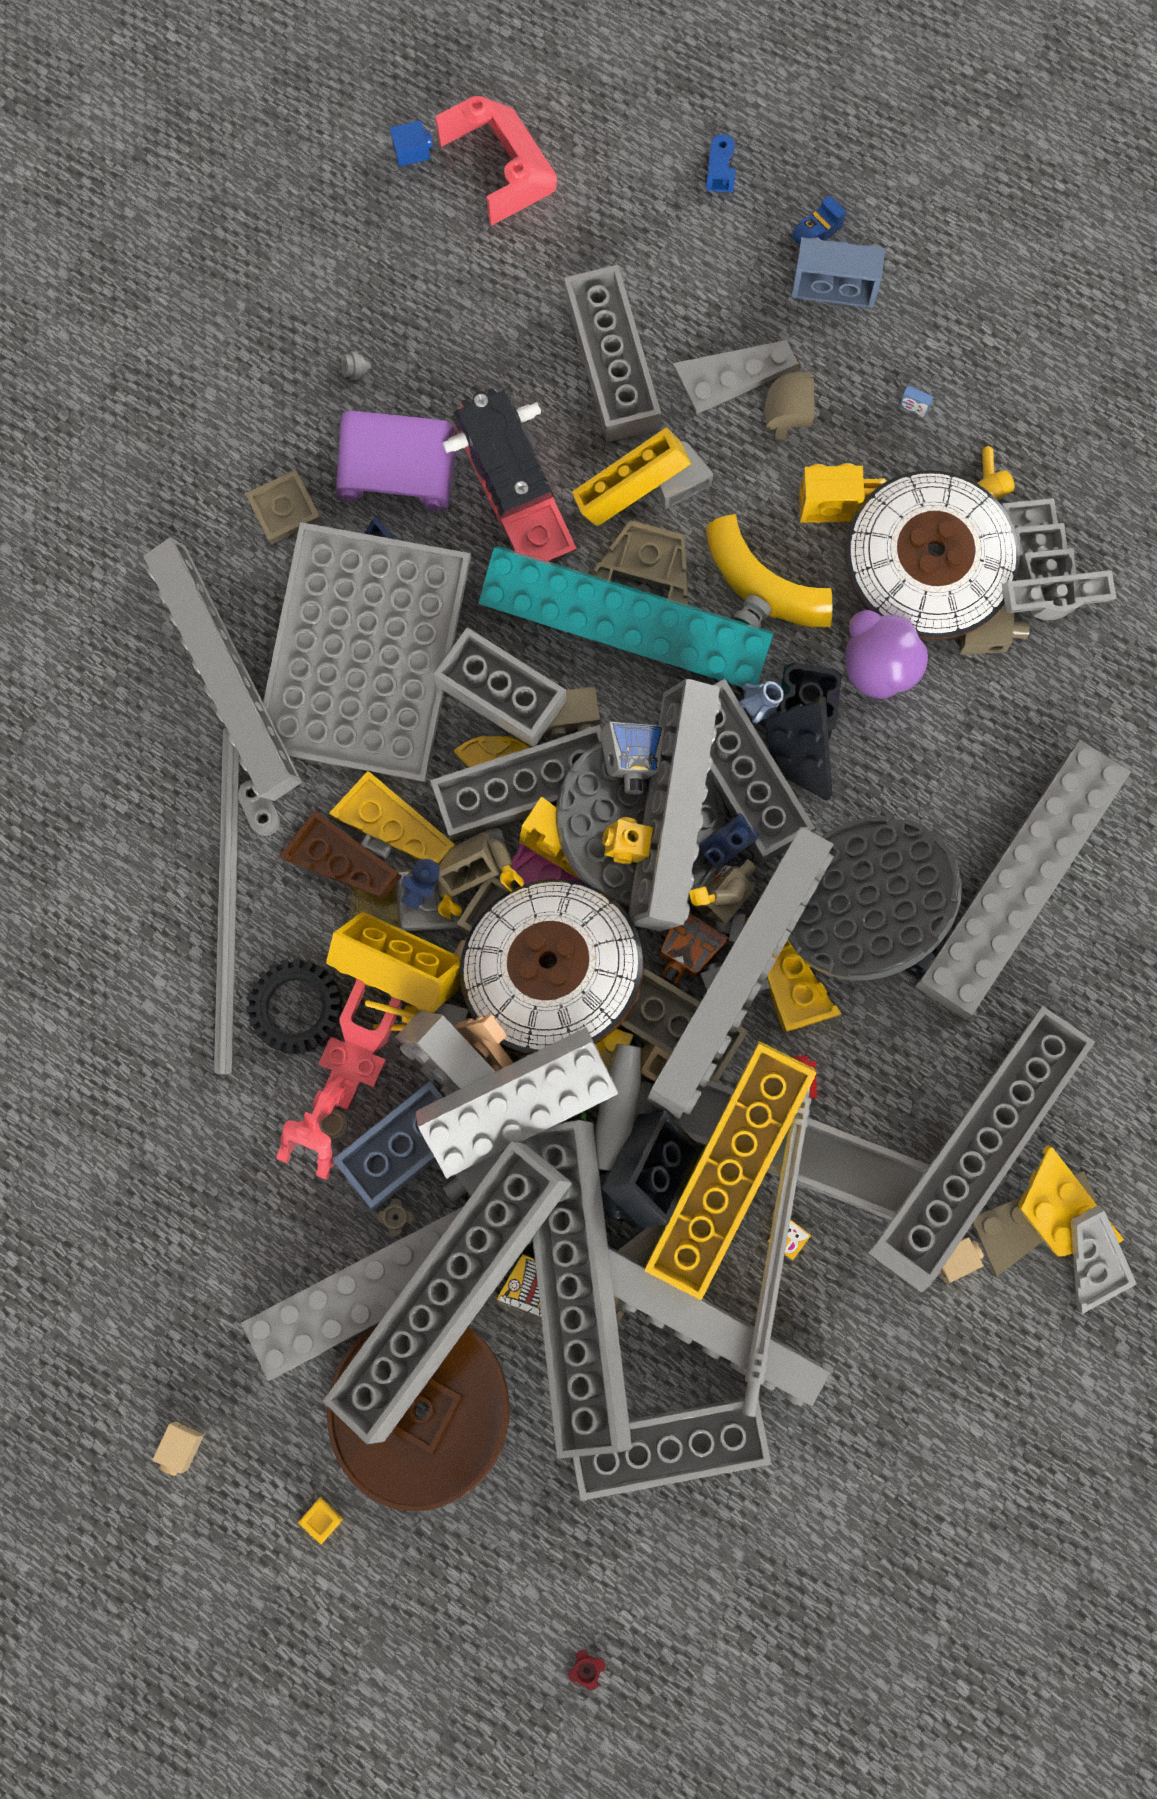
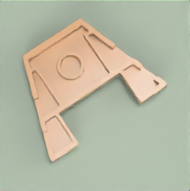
[454,1014,513,1072]

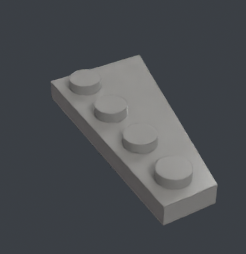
[673,340,798,414]

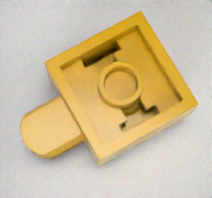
[799,463,887,523]

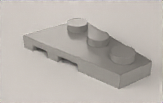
[1071,1205,1136,1314]

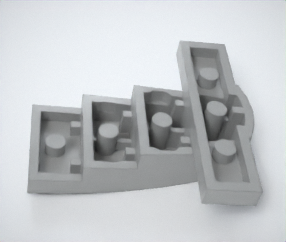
[1001,498,1117,620]

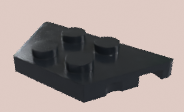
[766,696,833,800]

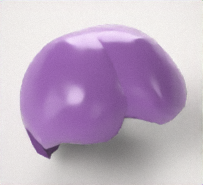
[845,610,928,699]

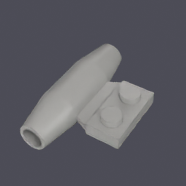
[595,1044,662,1171]

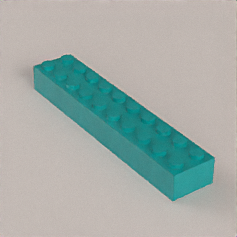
[478,547,775,687]

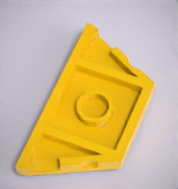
[1017,1145,1124,1257]

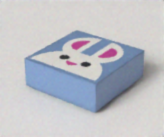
[899,386,933,418]

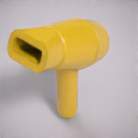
[977,446,1015,500]

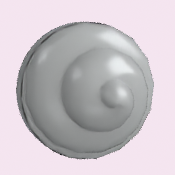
[341,352,371,381]

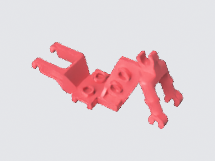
[277,979,402,1180]

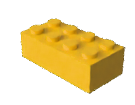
[326,911,461,1013]

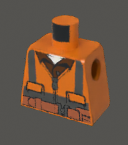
[660,913,728,985]

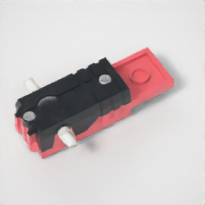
[442,388,577,562]

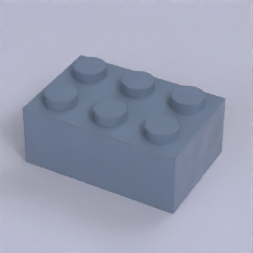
[791,237,886,308]

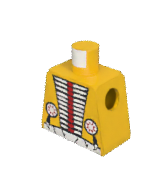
[497,1254,541,1316]

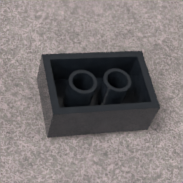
[602,1110,703,1228]

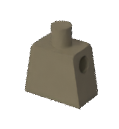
[960,604,1030,655]

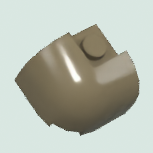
[763,372,815,440]

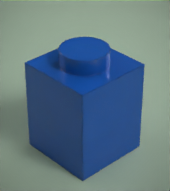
[390,120,433,167]

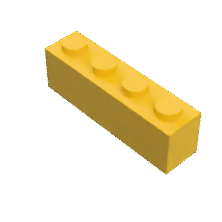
[572,427,692,527]

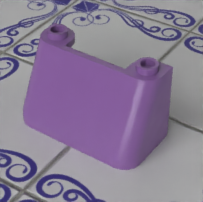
[336,411,457,511]

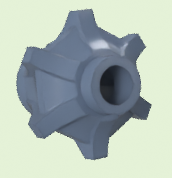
[739,681,783,724]

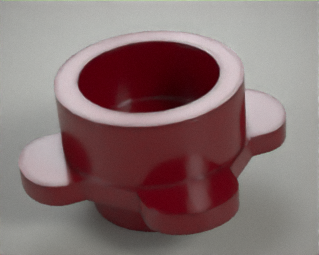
[568,1650,606,1691]

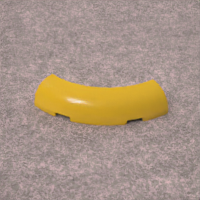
[706,514,832,627]

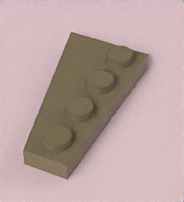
[972,1171,1097,1277]

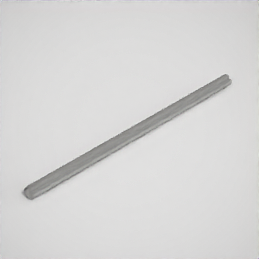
[214,728,240,1075]

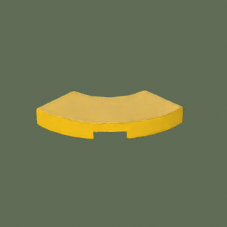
[453,736,530,768]

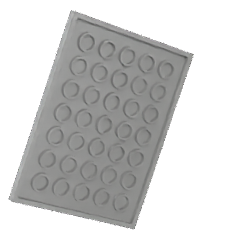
[263,522,471,783]

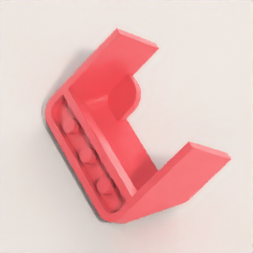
[435,96,557,225]

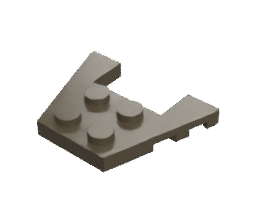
[592,520,688,605]

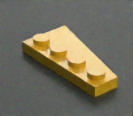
[329,771,455,866]
[744,917,842,1033]

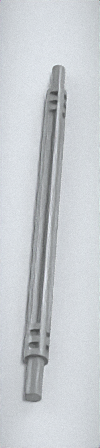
[742,1067,814,1417]

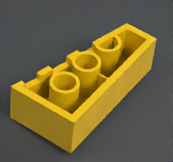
[519,797,579,880]

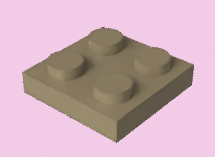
[245,470,321,545]

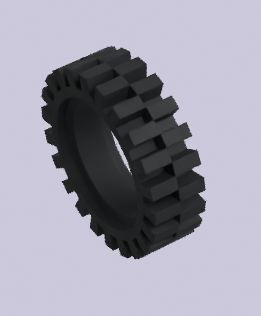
[246,959,343,1055]

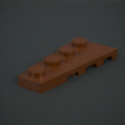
[278,810,402,900]

